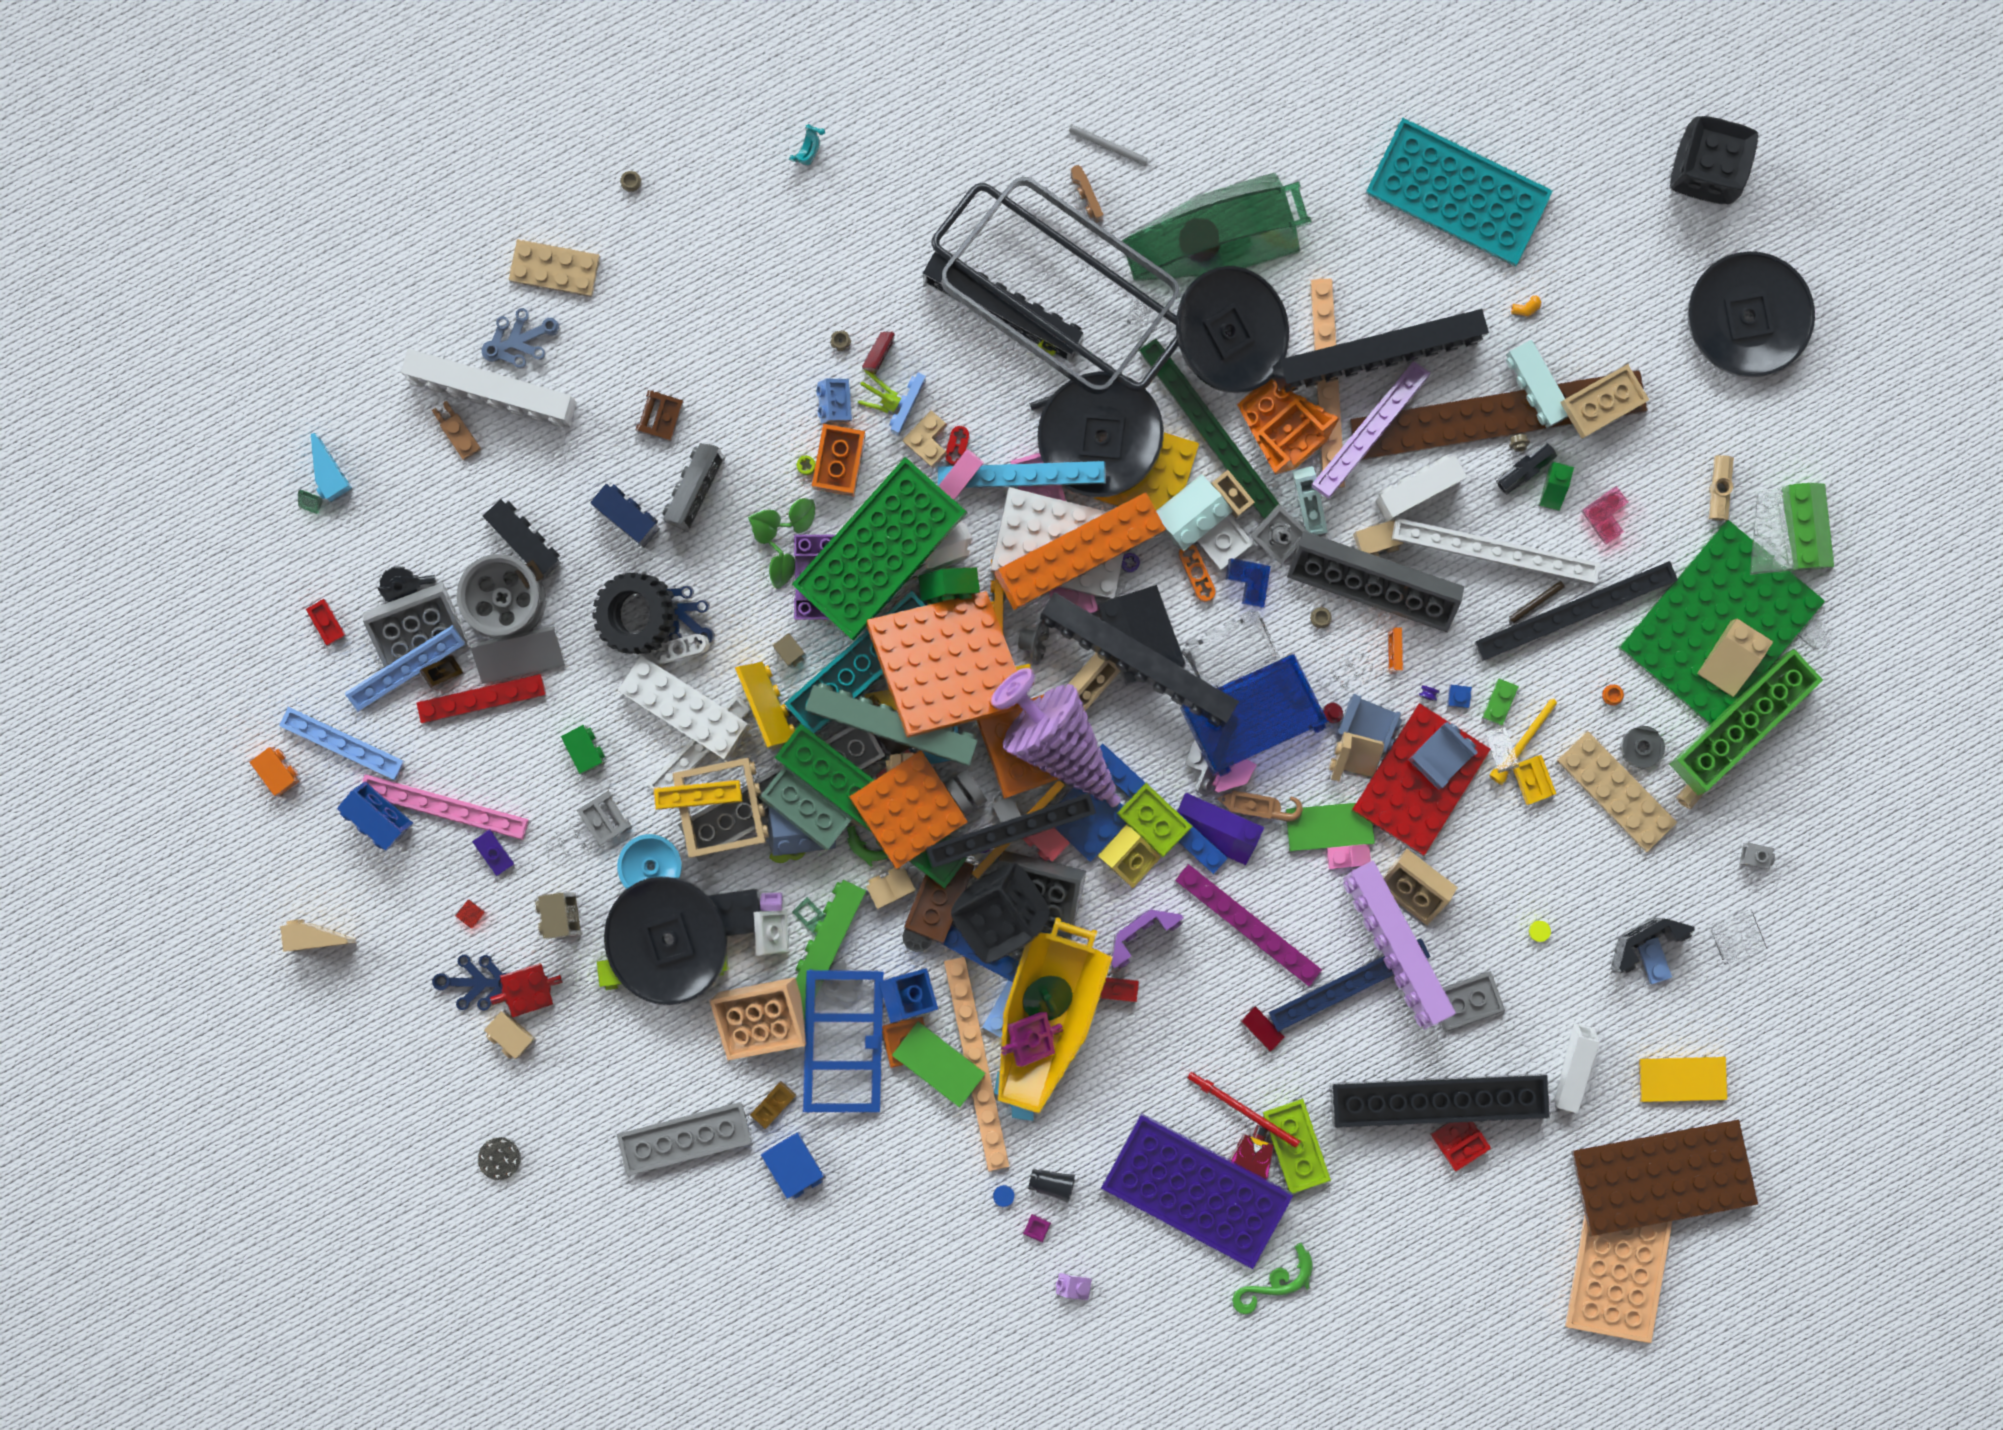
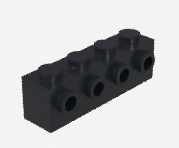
[483,499,561,578]

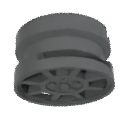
[903,930,932,952]

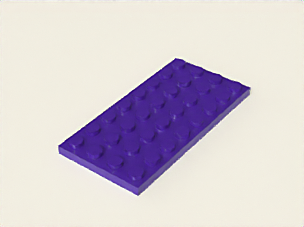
[1101,1113,1294,1269]

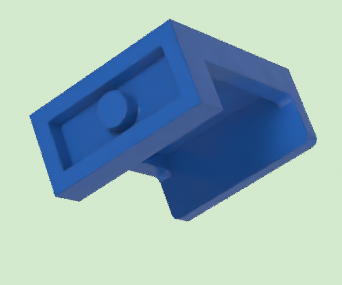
[761,1131,825,1199]

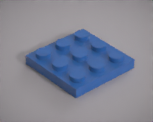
[1055,787,1127,862]

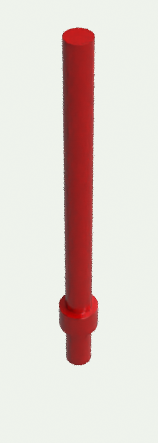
[1187,1071,1300,1148]

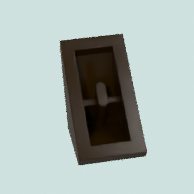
[419,655,464,691]

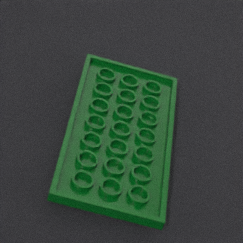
[792,457,968,641]

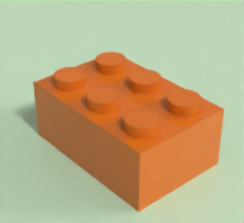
[812,424,866,497]

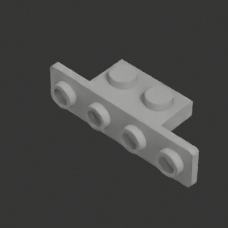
[1185,715,1238,796]

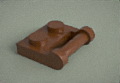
[635,390,684,441]

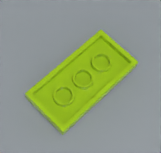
[1262,1098,1331,1193]

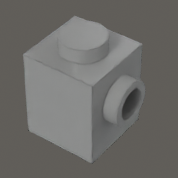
[1739,843,1775,869]

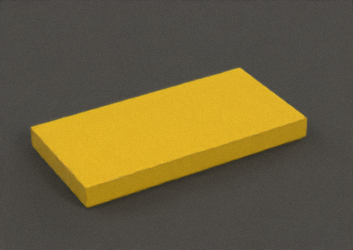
[1639,1056,1727,1102]

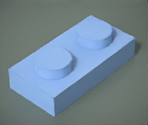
[1637,937,1672,984]

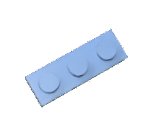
[889,373,926,436]

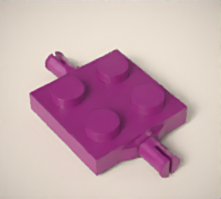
[1001,1012,1063,1067]

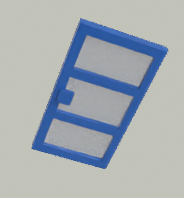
[803,969,884,1113]

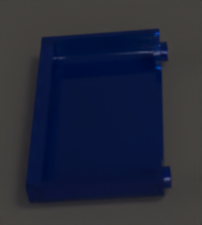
[1180,654,1329,777]

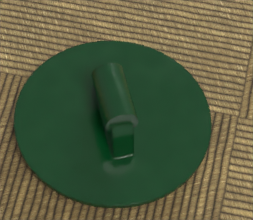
[1023,976,1072,1021]

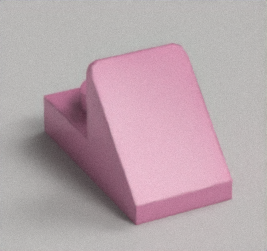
[1326,844,1371,869]

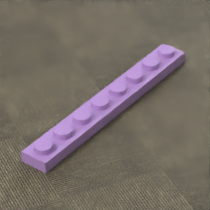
[1312,361,1430,499]

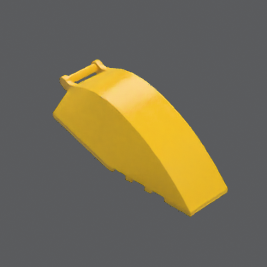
[998,917,1112,1113]

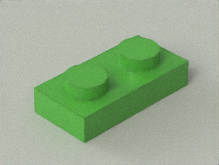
[1482,678,1519,726]

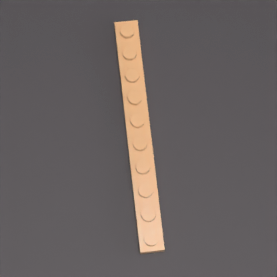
[1310,278,1345,488]
[944,957,1009,1171]

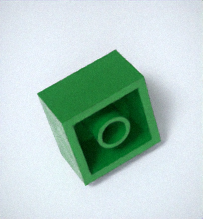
[918,567,980,604]

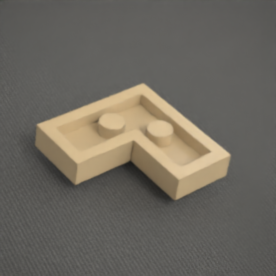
[902,410,948,469]

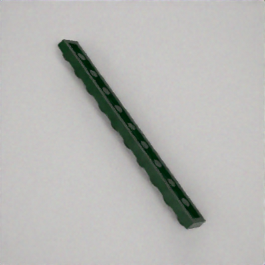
[1139,338,1282,520]

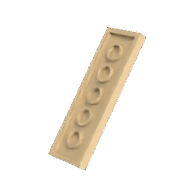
[1556,731,1678,852]

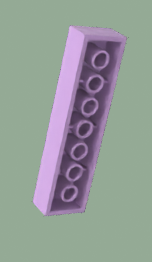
[1343,860,1456,1030]

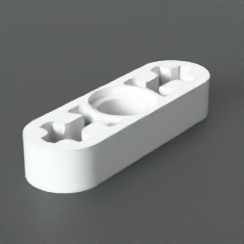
[649,634,709,665]

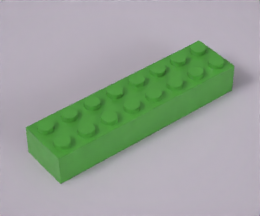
[1669,649,1823,795]

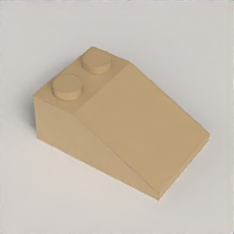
[1697,619,1773,697]
[280,919,357,952]

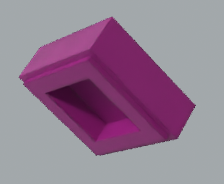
[1023,1214,1051,1243]

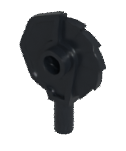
[377,566,436,602]

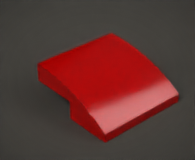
[1430,1122,1491,1172]

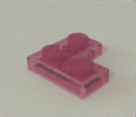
[1581,486,1629,545]

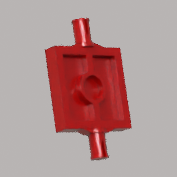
[490,963,563,1018]

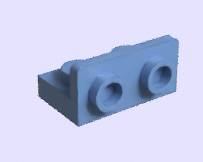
[816,378,852,424]

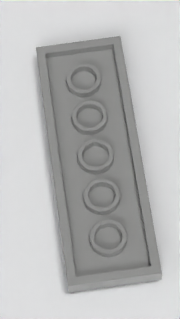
[616,1101,752,1176]

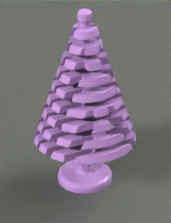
[991,668,1121,807]

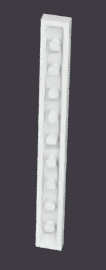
[1392,518,1600,585]

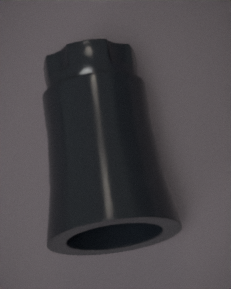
[1028,1169,1076,1204]

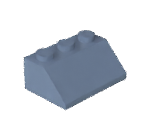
[767,806,836,856]

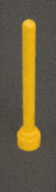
[1489,699,1557,785]

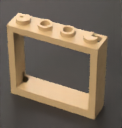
[672,758,769,858]

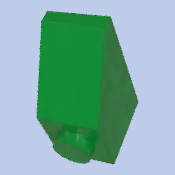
[1539,462,1574,511]

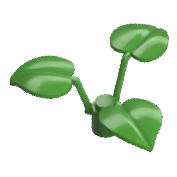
[748,498,815,589]

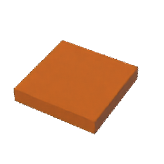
[1388,628,1403,674]
[882,1016,925,1068]

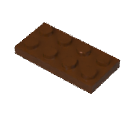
[903,862,975,944]

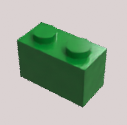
[561,725,606,775]

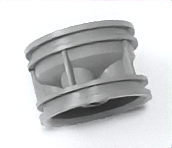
[456,554,546,639]

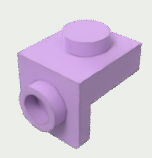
[1056,1273,1092,1300]

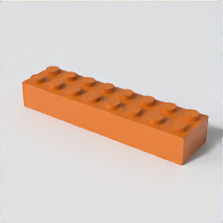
[994,492,1166,610]

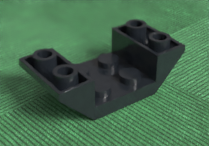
[1610,918,1696,974]

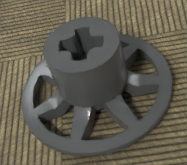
[1018,620,1049,665]

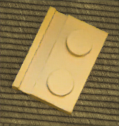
[1512,755,1556,805]

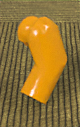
[1511,295,1542,316]

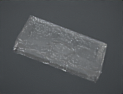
[1485,727,1519,773]

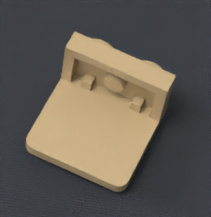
[1329,732,1384,782]

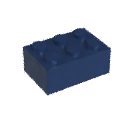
[590,483,660,548]

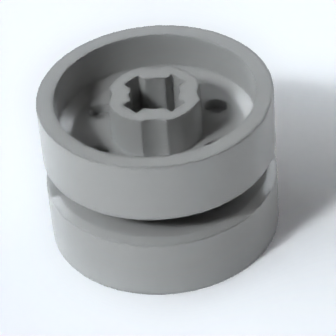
[944,769,987,816]

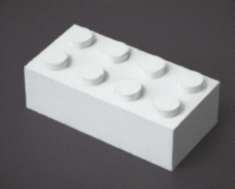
[1375,455,1467,522]

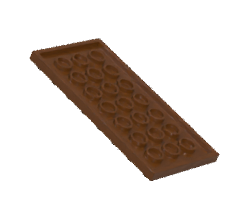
[1571,1119,1759,1236]

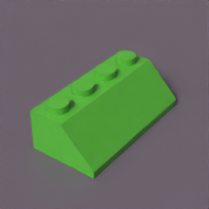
[1782,483,1834,571]

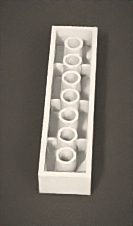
[400,349,577,428]

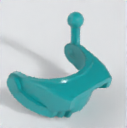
[789,124,825,165]

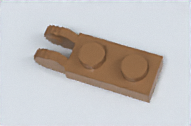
[1070,165,1104,223]
[432,400,481,460]

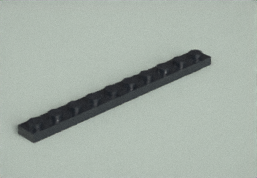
[1474,561,1678,661]

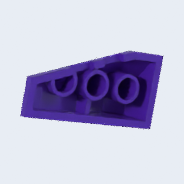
[1177,792,1265,865]

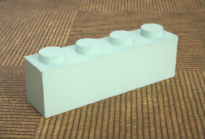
[1506,339,1568,428]

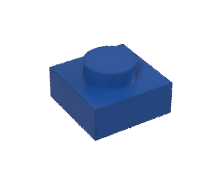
[1447,684,1472,708]

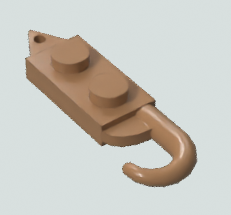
[1217,790,1303,822]

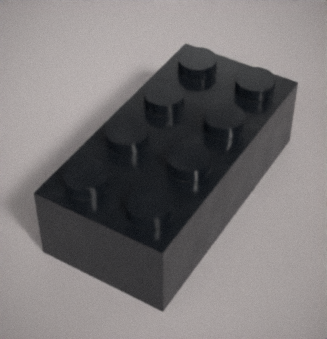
[708,889,761,936]

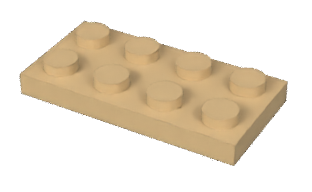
[508,239,600,297]
[1560,364,1649,439]

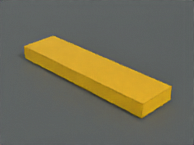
[654,780,742,810]

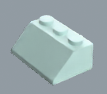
[1156,474,1233,551]

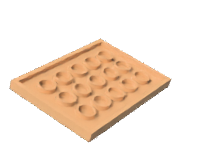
[1565,1214,1672,1343]

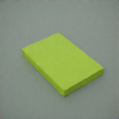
[1116,783,1192,857]

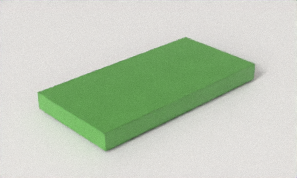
[1285,803,1375,851]
[892,1021,986,1108]

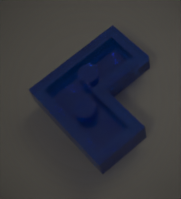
[1225,558,1271,608]

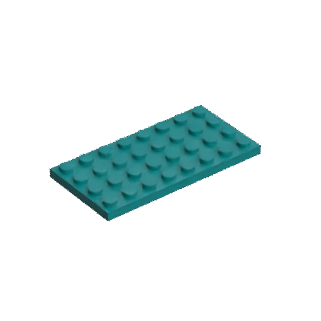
[1365,117,1553,267]

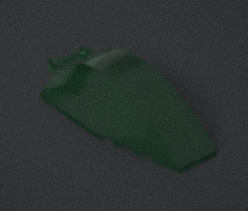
[1121,172,1312,281]

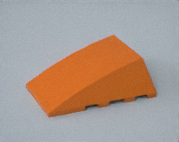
[1237,379,1339,475]

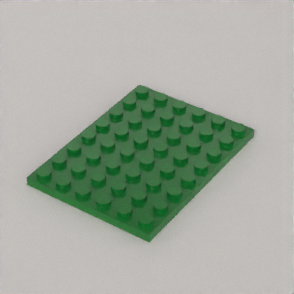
[1618,520,1825,725]

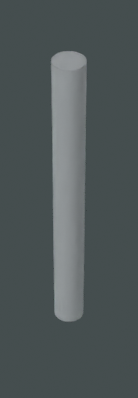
[1068,124,1148,166]

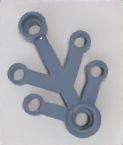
[481,308,560,368]

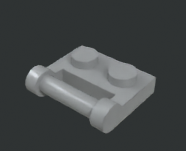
[577,791,632,847]

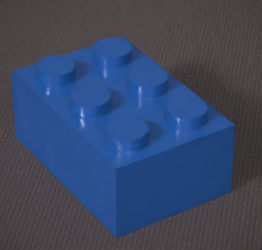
[336,781,413,851]

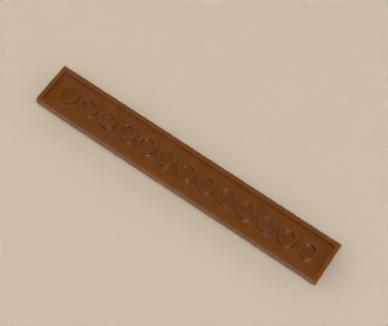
[1349,370,1648,461]

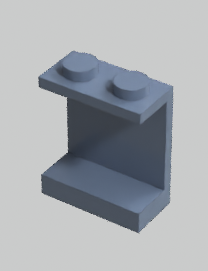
[1336,694,1402,753]
[1408,722,1478,790]

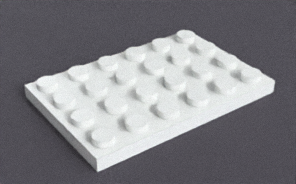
[990,487,1124,600]

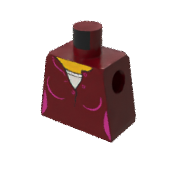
[1229,1125,1273,1179]

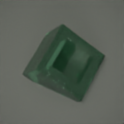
[298,489,323,514]

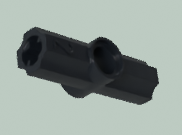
[1496,442,1557,495]

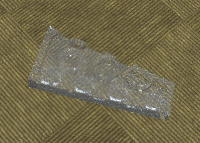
[1750,488,1794,575]

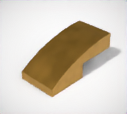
[750,1081,796,1129]

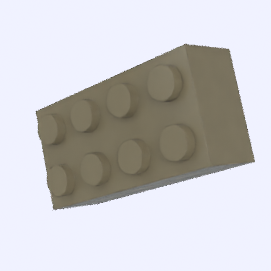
[535,892,581,939]

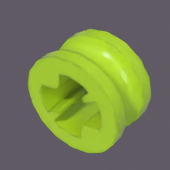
[797,455,816,475]

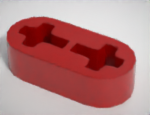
[945,426,969,466]

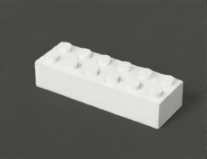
[618,655,750,761]

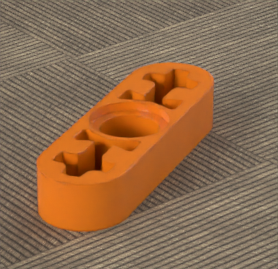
[1179,544,1215,602]

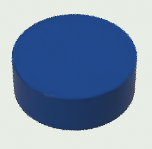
[993,1185,1014,1207]

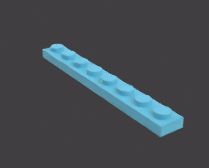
[938,461,1106,488]

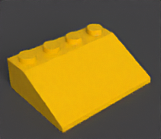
[735,662,795,751]

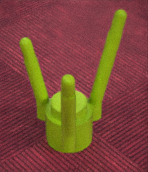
[858,370,901,414]

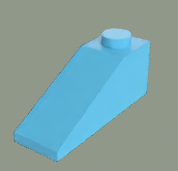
[311,433,352,502]

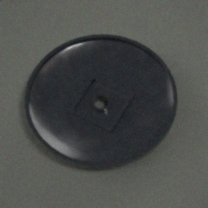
[1688,251,1815,377]
[1176,266,1289,393]
[1037,371,1164,497]
[604,876,727,1005]

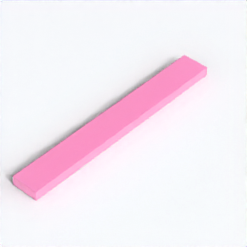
[362,774,529,840]

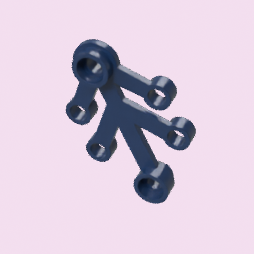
[667,586,715,644]
[432,954,507,1011]

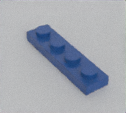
[942,925,1020,982]

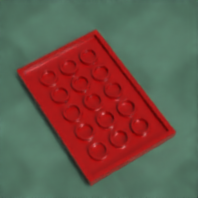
[1352,703,1491,856]

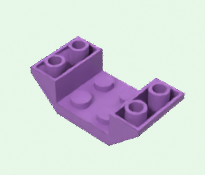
[794,535,835,620]
[1110,909,1184,969]

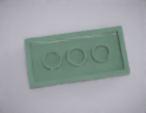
[759,766,853,851]

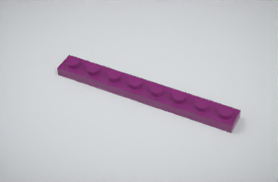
[1175,864,1322,986]

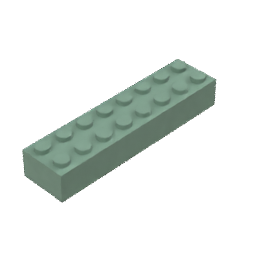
[805,683,978,767]

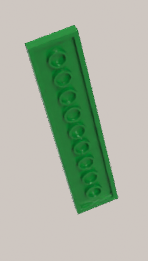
[774,724,968,888]

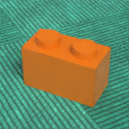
[249,747,300,797]

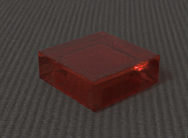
[455,899,486,929]

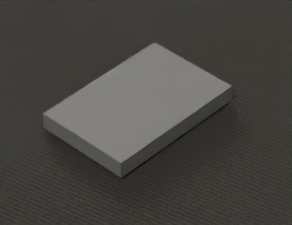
[1441,971,1505,1032]

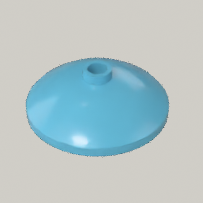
[617,834,682,889]

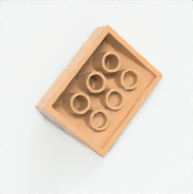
[709,977,806,1060]

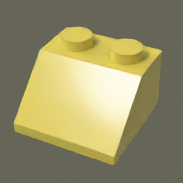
[1098,825,1161,888]

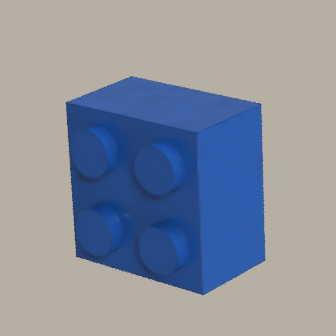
[879,968,939,1023]

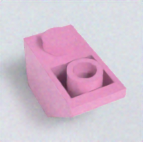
[1212,753,1257,793]

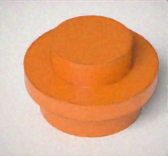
[1602,684,1624,706]

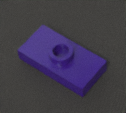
[472,829,514,876]

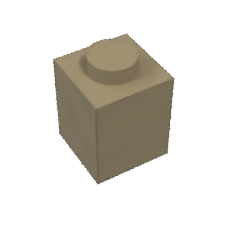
[772,633,806,667]

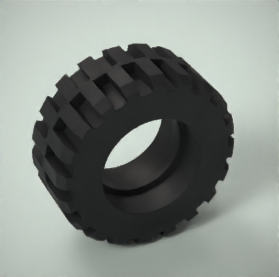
[592,572,678,654]

